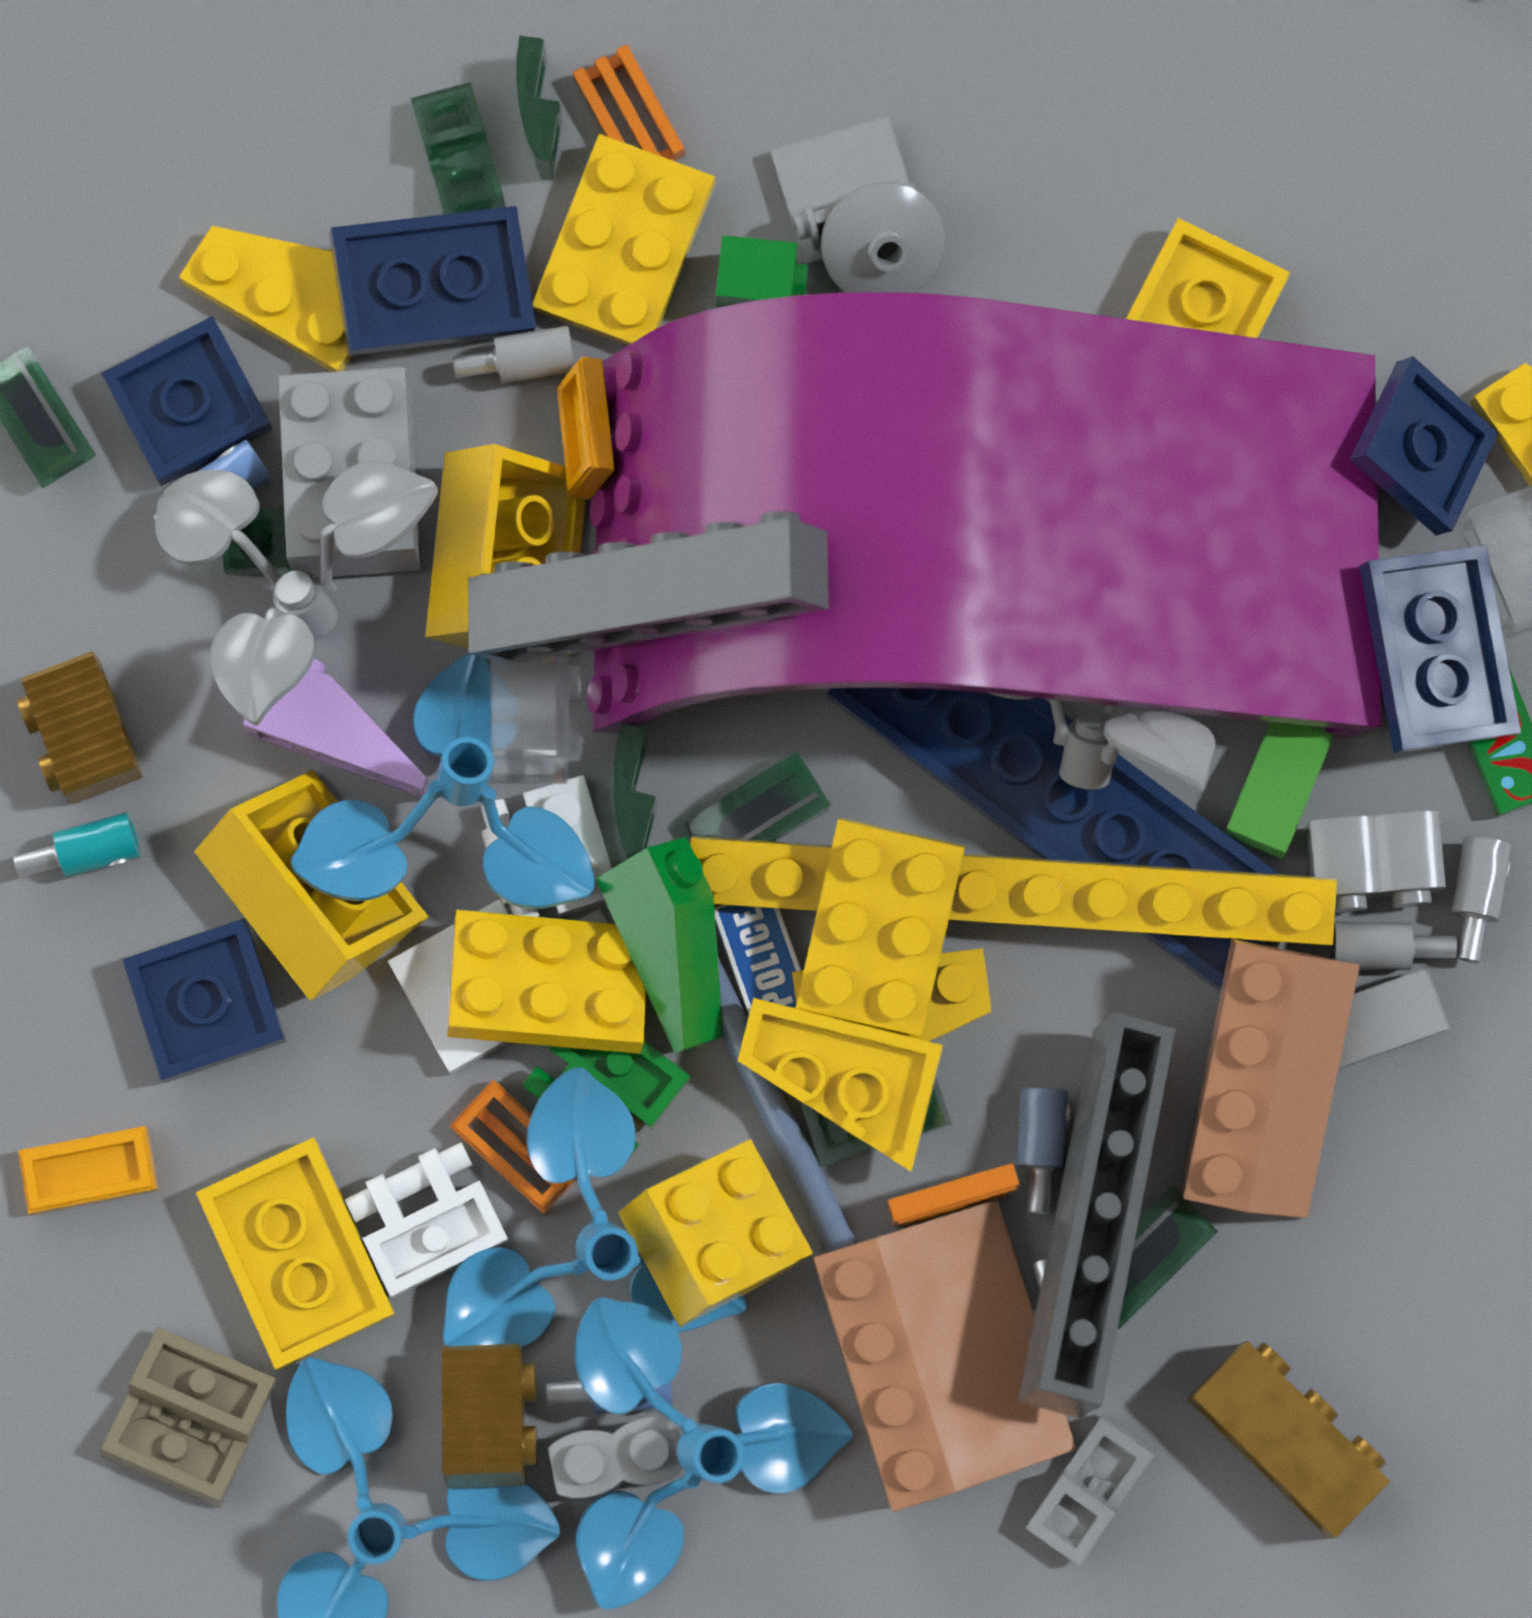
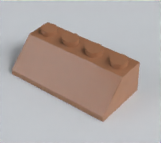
[1180,939,1360,1218]

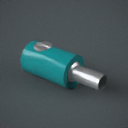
[13,812,141,878]

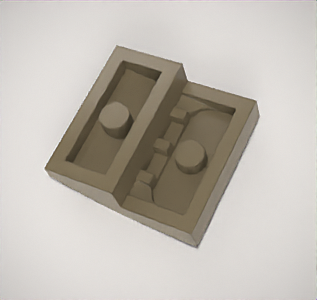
[101,1327,276,1508]

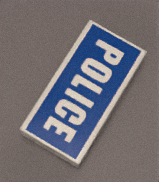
[714,905,801,1017]

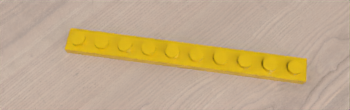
[690,836,1337,945]

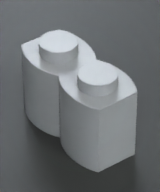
[1306,811,1446,913]
[548,1417,685,1499]

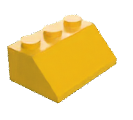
[425,444,586,658]
[194,770,429,1001]

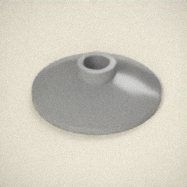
[821,181,945,293]

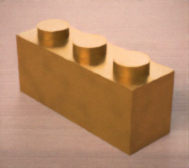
[1187,1341,1391,1539]

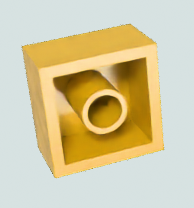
[618,1139,813,1327]

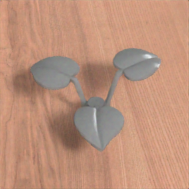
[155,461,439,726]
[989,693,1216,792]

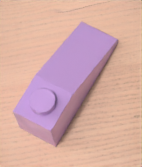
[243,659,429,798]

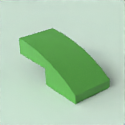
[1224,722,1334,859]

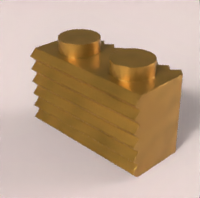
[17,651,143,804]
[441,1343,538,1489]

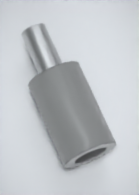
[453,326,575,384]
[1451,836,1511,963]
[1330,921,1457,970]

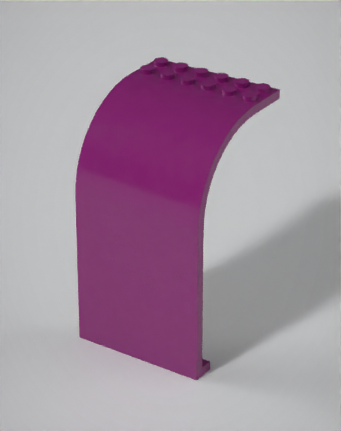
[587,292,1382,738]

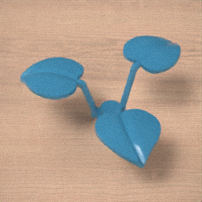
[291,654,594,909]
[442,1067,746,1348]
[575,1297,853,1610]
[277,1357,560,1618]

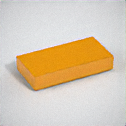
[557,356,614,499]
[18,1126,159,1216]

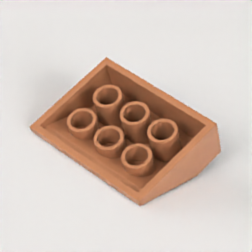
[812,1199,1076,1512]

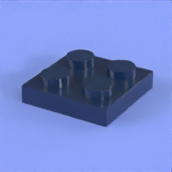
[101,316,273,487]
[1350,356,1498,536]
[122,918,287,1083]

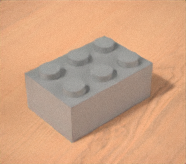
[278,367,421,578]

